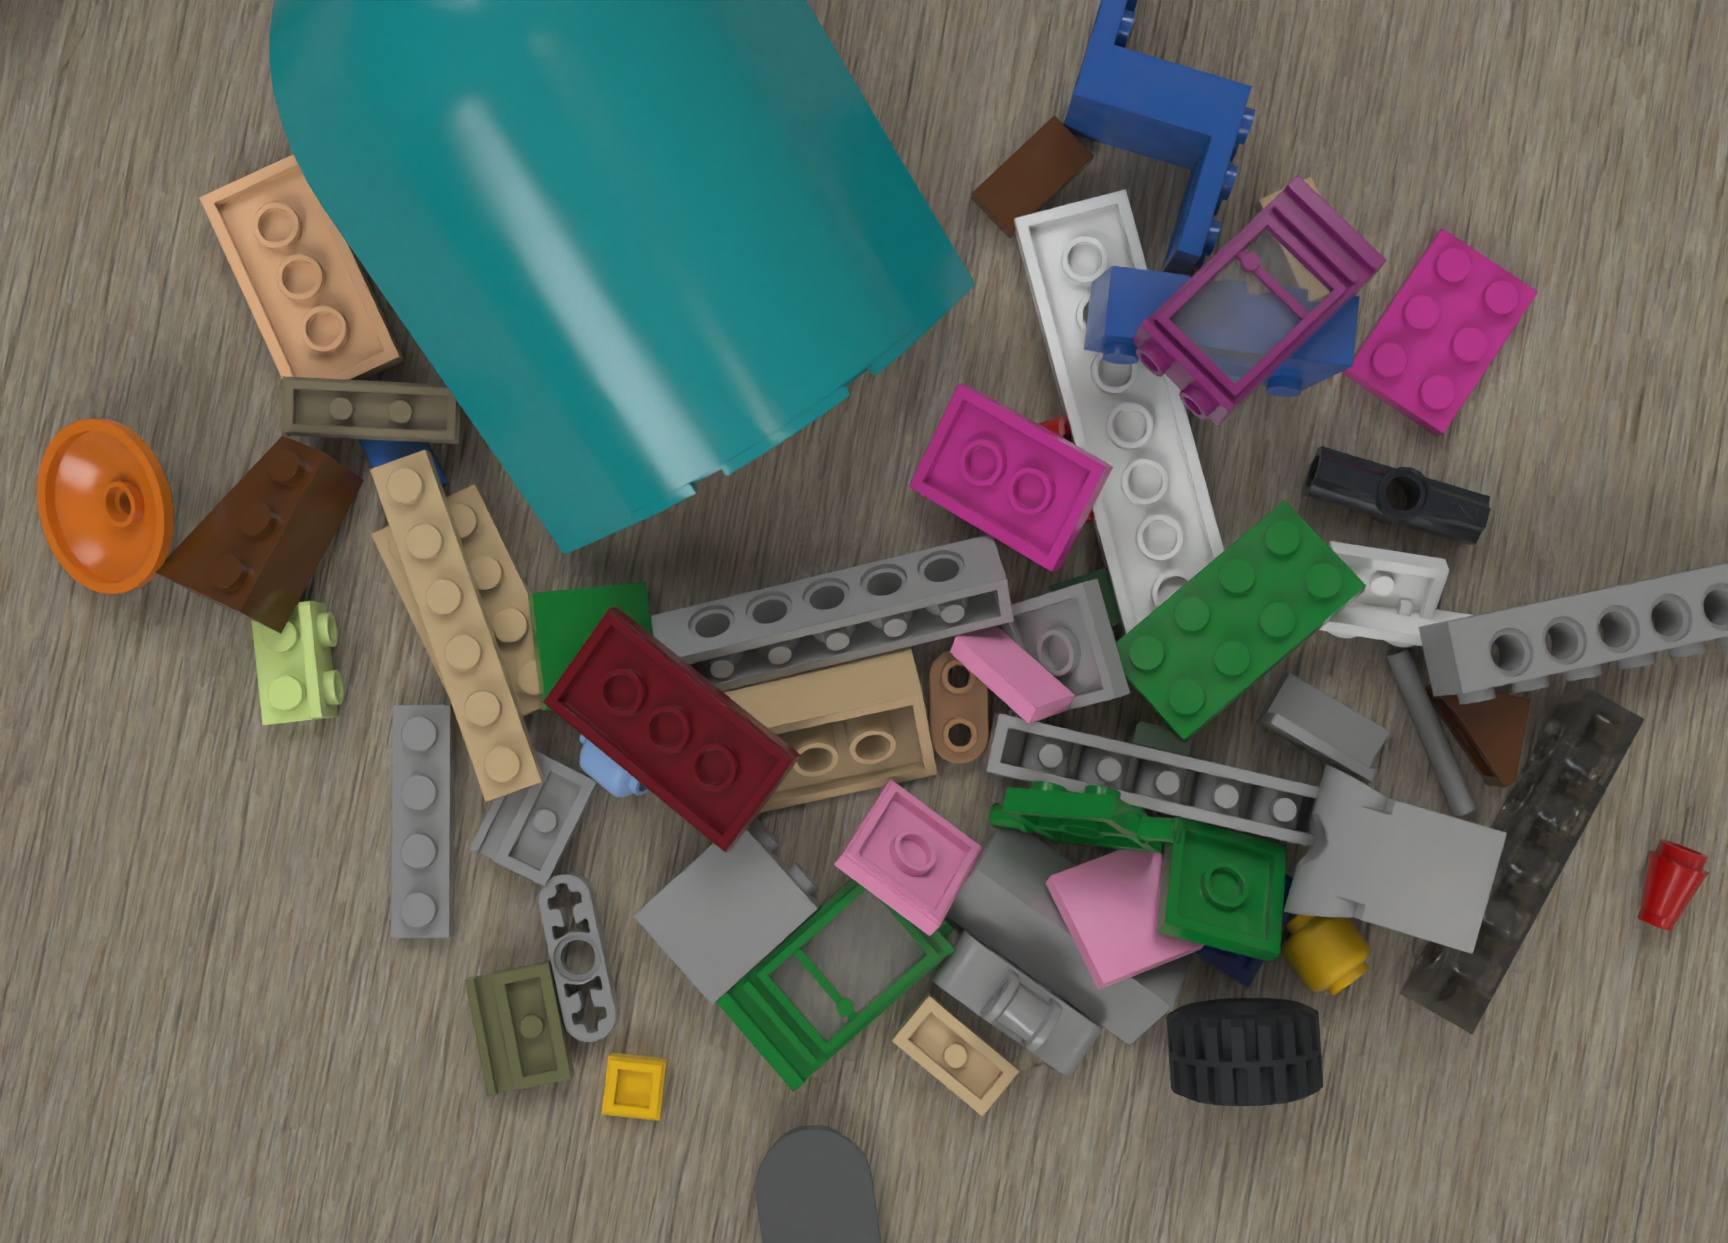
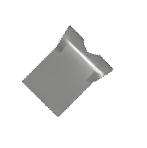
[1284,765,1507,954]

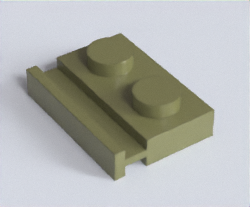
[465,960,575,1096]

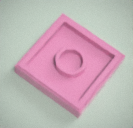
[833,779,983,936]
[1046,849,1204,990]

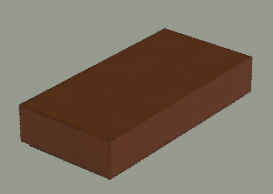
[971,115,1094,239]

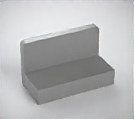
[1256,673,1390,783]

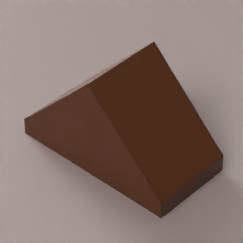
[1425,684,1531,788]

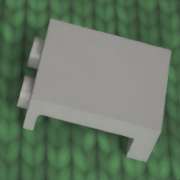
[633,819,819,1004]

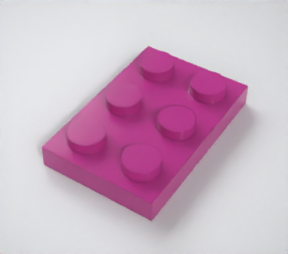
[1342,228,1538,437]
[908,383,1114,572]

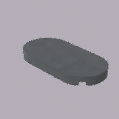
[755,1125,882,1243]

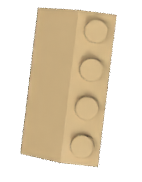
[723,646,937,813]

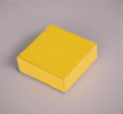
[601,1052,668,1121]

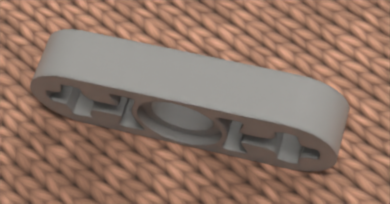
[538,872,619,1042]

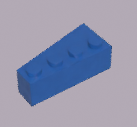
[1084,266,1360,397]

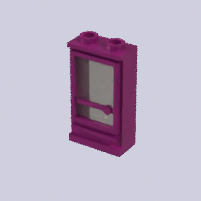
[1132,175,1387,426]

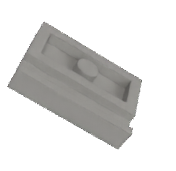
[469,749,598,887]

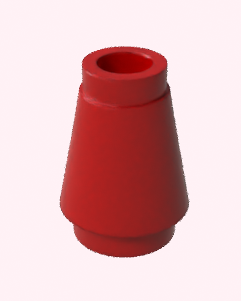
[1637,839,1709,931]

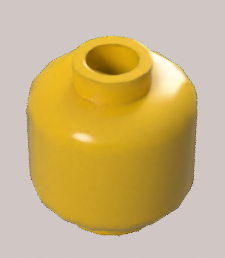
[1281,914,1371,997]

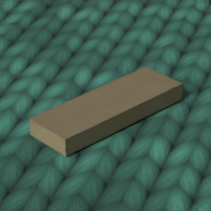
[281,376,463,444]

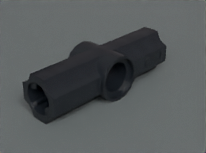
[1304,446,1491,545]

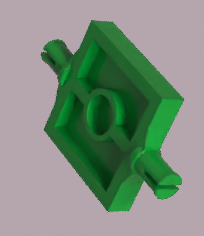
[989,781,1183,853]

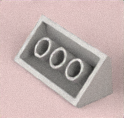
[946,827,1195,1045]

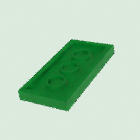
[1116,500,1366,744]

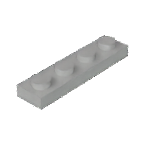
[391,705,455,938]

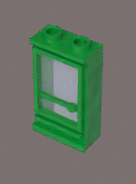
[716,878,955,1092]

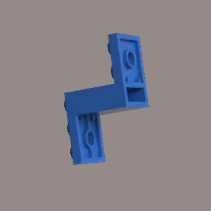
[1063,0,1255,275]

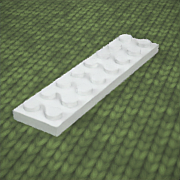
[1014,189,1224,636]

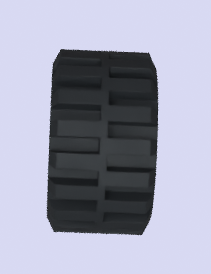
[1166,998,1324,1106]

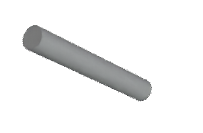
[1386,648,1477,817]

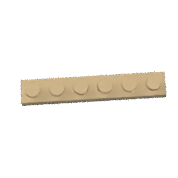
[370,450,545,802]

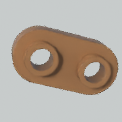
[928,649,989,764]

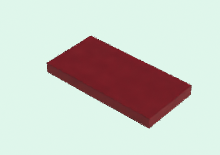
[543,607,802,853]

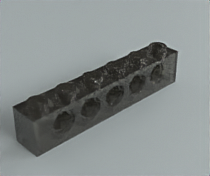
[1399,690,1645,1034]

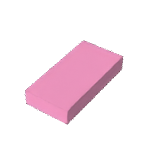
[950,626,1074,724]

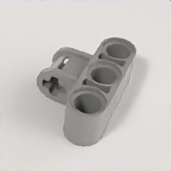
[931,930,1103,1077]

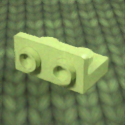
[252,601,344,725]

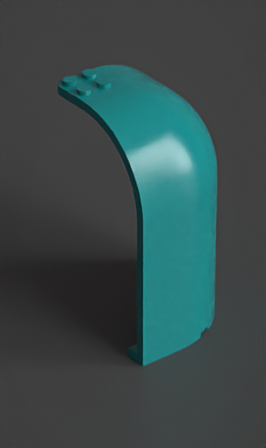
[269,0,976,555]

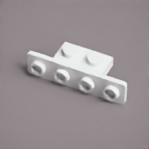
[1319,541,1495,655]

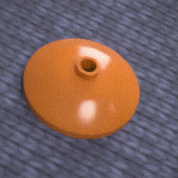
[37,418,175,594]

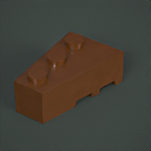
[155,435,364,634]

